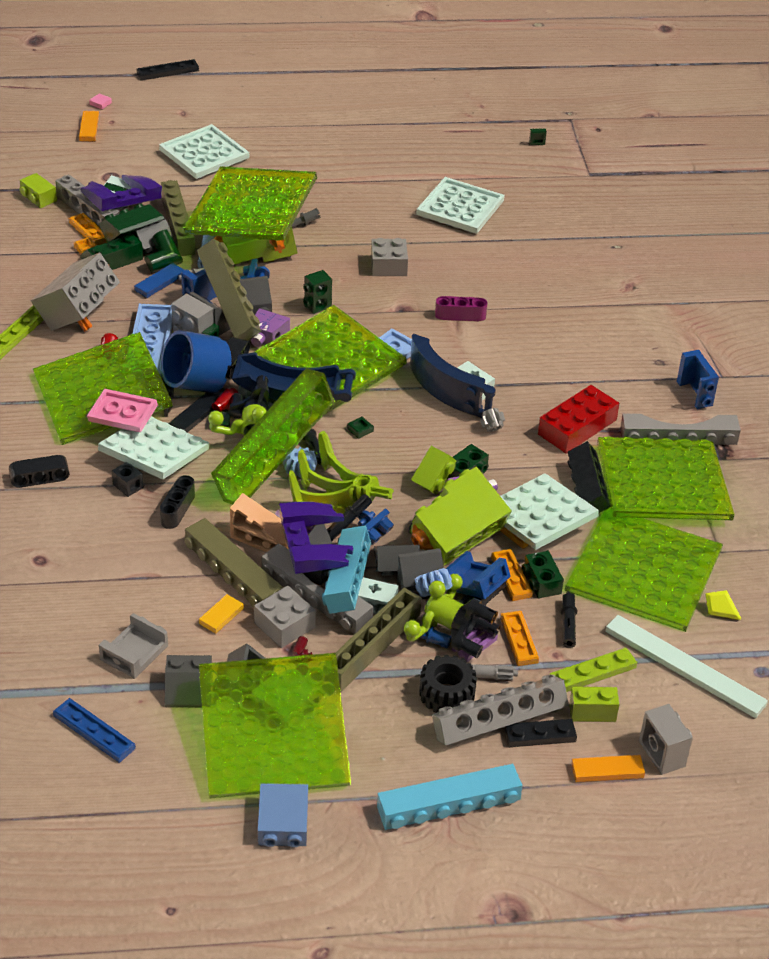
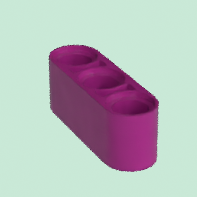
[435,296,488,322]

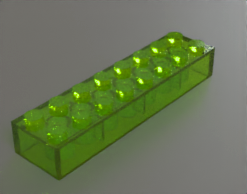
[211,368,335,505]

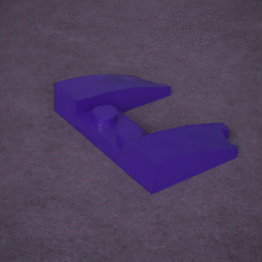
[81,175,162,211]
[279,502,353,574]

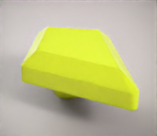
[705,590,741,620]

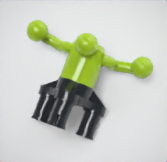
[208,375,299,453]
[404,573,501,659]

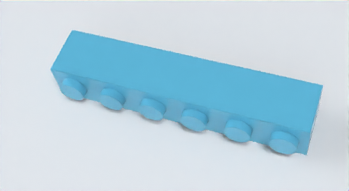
[322,525,371,614]
[377,764,523,830]

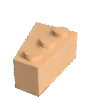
[230,493,288,552]

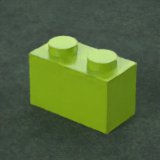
[19,173,57,208]
[411,445,456,495]
[569,686,620,722]

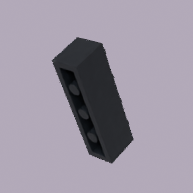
[567,441,612,513]

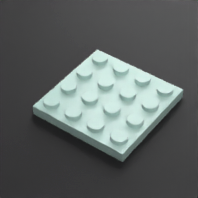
[159,124,249,179]
[416,177,505,234]
[98,416,209,480]
[501,473,599,550]

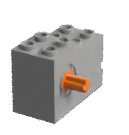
[31,252,120,331]

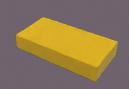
[199,594,244,634]

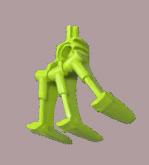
[289,431,394,514]

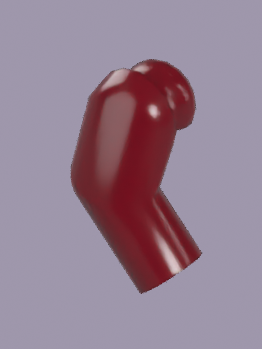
[292,636,313,664]

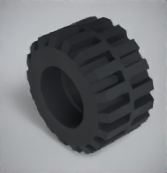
[419,655,477,713]

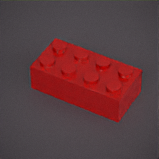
[538,385,620,454]

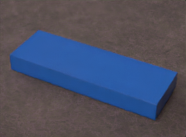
[134,263,184,298]

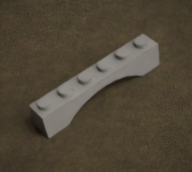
[620,413,741,445]
[261,544,373,634]

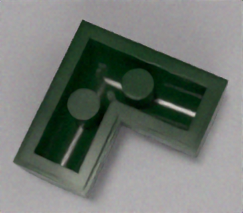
[144,229,183,274]

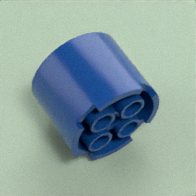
[160,330,231,393]

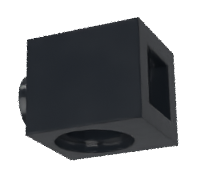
[111,462,144,497]

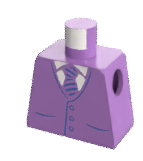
[251,308,290,347]

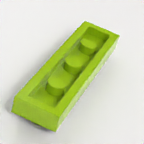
[550,647,638,692]

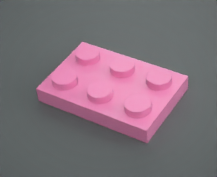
[87,389,158,433]

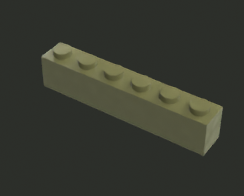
[161,180,195,256]
[197,239,261,341]
[184,518,283,608]
[323,588,421,692]

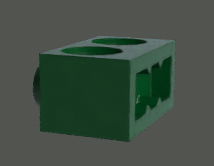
[303,270,332,314]
[447,444,489,479]
[522,550,564,599]

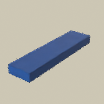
[53,698,136,763]

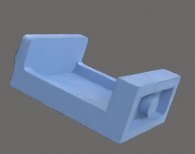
[258,784,308,847]

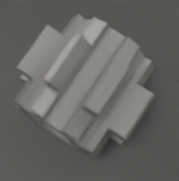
[480,408,505,432]

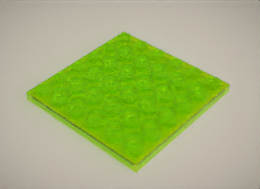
[183,166,317,241]
[255,305,407,417]
[33,332,173,445]
[597,436,735,521]
[565,508,723,632]
[199,653,351,799]

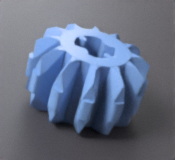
[283,446,317,478]
[415,568,453,597]

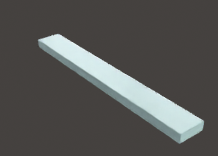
[605,615,768,719]

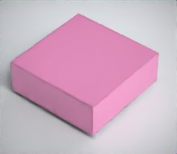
[89,94,112,109]

